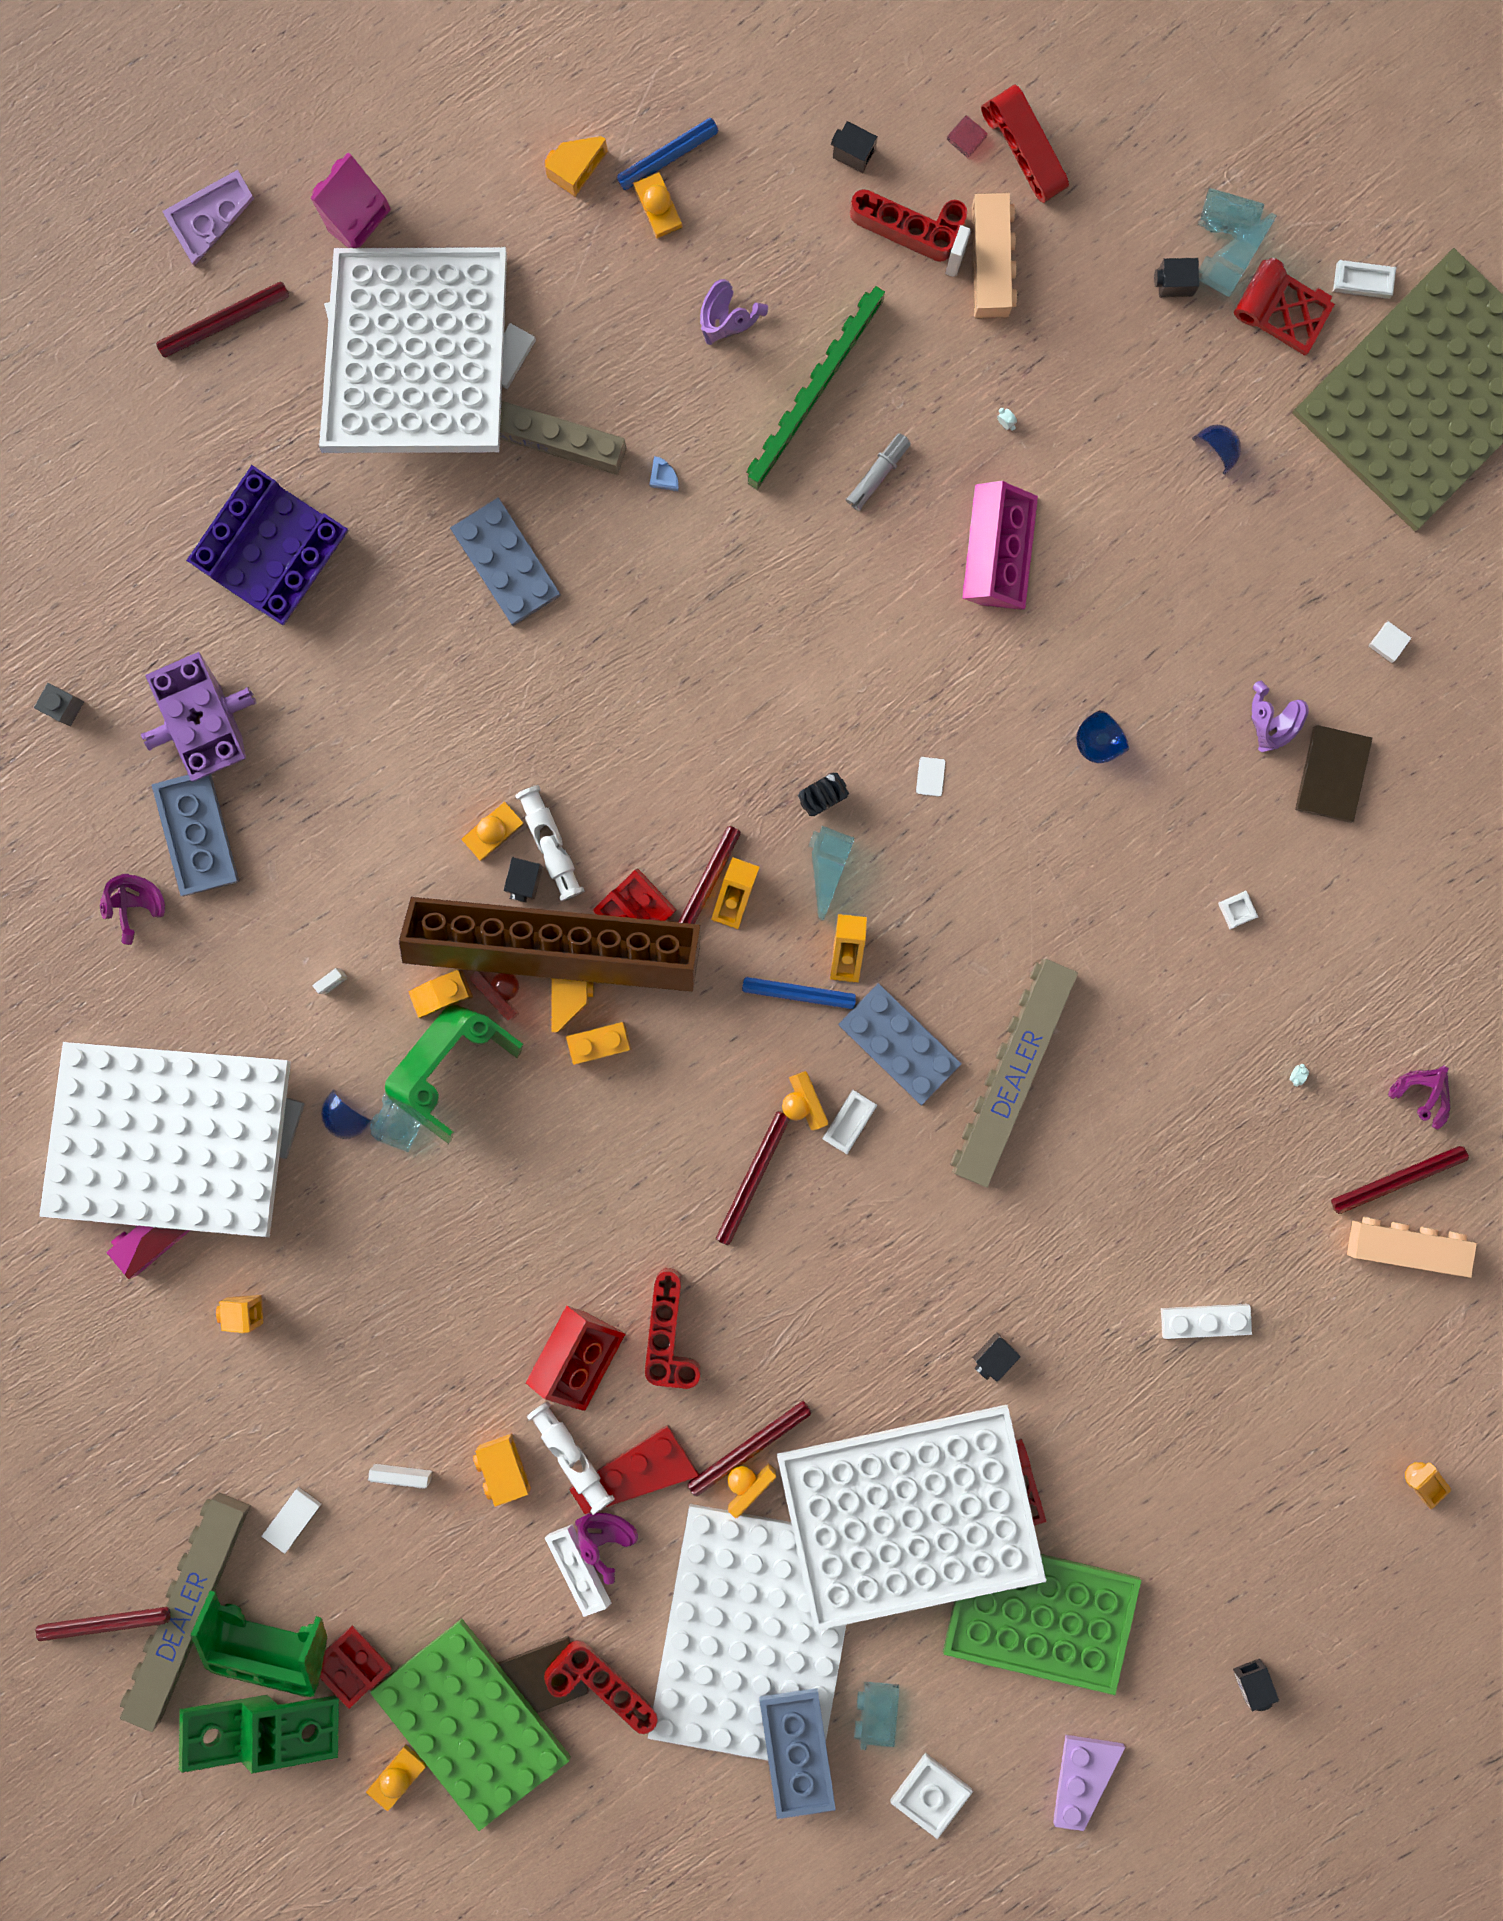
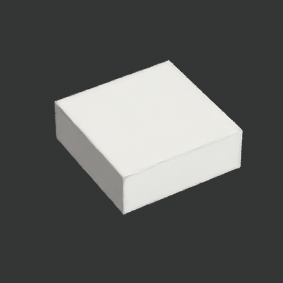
[1369,621,1411,663]
[1218,891,1258,929]
[312,968,347,994]

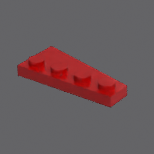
[569,1425,699,1514]

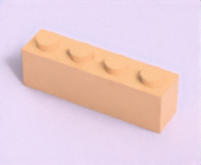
[972,193,1017,318]
[1347,1217,1477,1278]

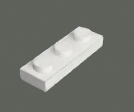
[1161,1304,1252,1339]
[545,1524,611,1617]

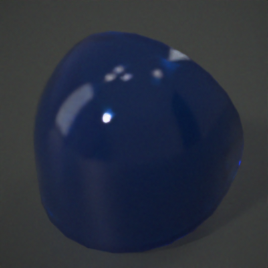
[1192,424,1241,475]
[1076,710,1129,763]
[321,1089,372,1139]

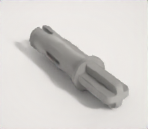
[846,433,911,511]

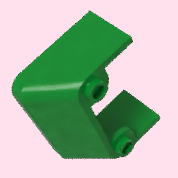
[385,1005,523,1144]
[190,1591,328,1697]

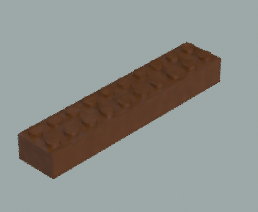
[399,897,700,992]

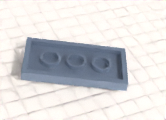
[450,497,561,626]
[151,774,239,897]
[838,983,961,1106]
[759,1688,836,1819]

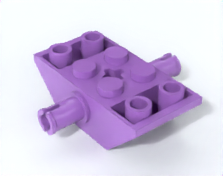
[141,652,256,782]

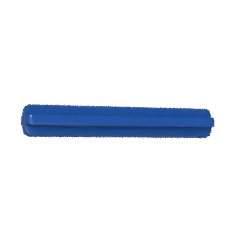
[617,118,718,190]
[742,977,856,1009]

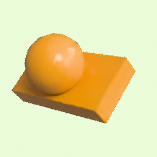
[633,172,683,239]
[461,801,524,861]
[782,1071,829,1130]
[1405,1462,1451,1509]
[728,1463,776,1519]
[366,1744,427,1812]

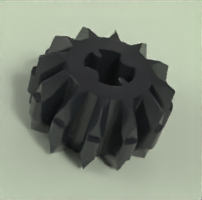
[798,773,849,816]

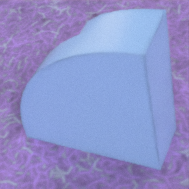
[650,456,679,491]

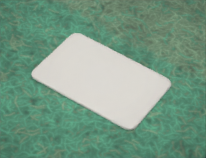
[916,757,945,796]

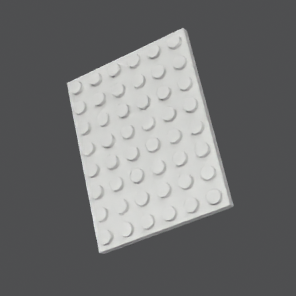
[319,247,507,453]
[39,1042,291,1237]
[777,1405,1046,1631]
[648,1504,846,1760]

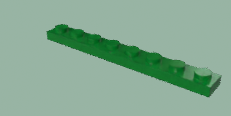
[746,285,885,490]

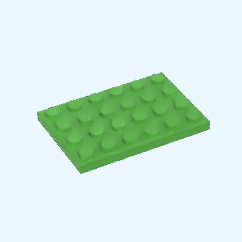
[943,1554,1141,1695]
[370,1619,571,1831]

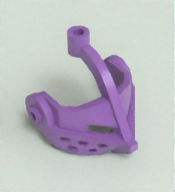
[700,279,768,345]
[1251,680,1309,752]

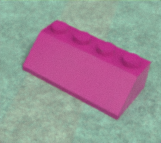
[962,481,1038,610]

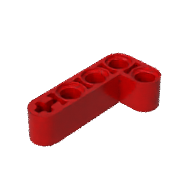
[981,84,1069,203]
[850,189,968,262]
[645,1268,701,1389]
[544,1640,657,1734]

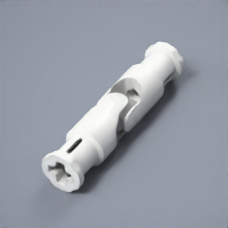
[515,785,585,902]
[527,1401,615,1515]

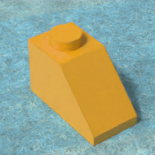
[544,136,608,197]
[711,857,760,929]
[830,914,867,983]
[408,970,473,1018]
[551,978,594,1032]
[216,1295,264,1333]

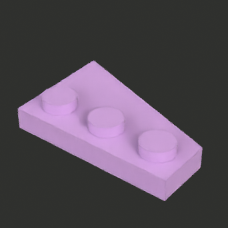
[162,170,254,266]
[1053,1735,1125,1831]

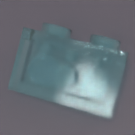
[1198,188,1265,241]
[370,1093,421,1152]
[854,1681,899,1750]

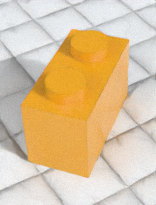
[566,1022,632,1065]
[473,1433,531,1507]

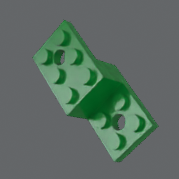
[179,1695,339,1774]

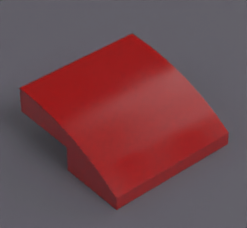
[593,868,677,921]
[320,1625,392,1709]

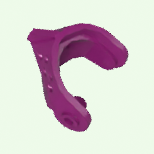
[100,874,165,945]
[1388,1065,1451,1130]
[575,1513,638,1584]

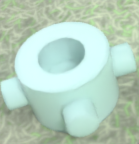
[997,408,1017,431]
[1290,1064,1309,1087]

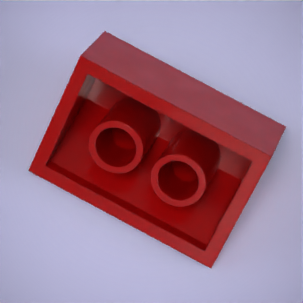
[525,1305,626,1411]

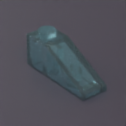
[1199,212,1277,297]
[808,826,855,921]

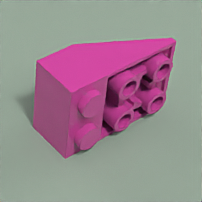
[310,152,391,248]

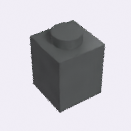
[34,683,85,727]

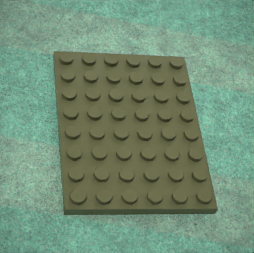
[1292,248,1503,532]

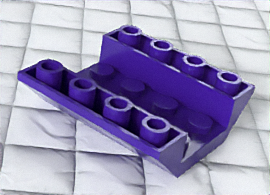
[186,465,349,626]

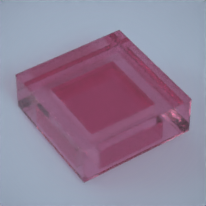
[947,115,988,158]

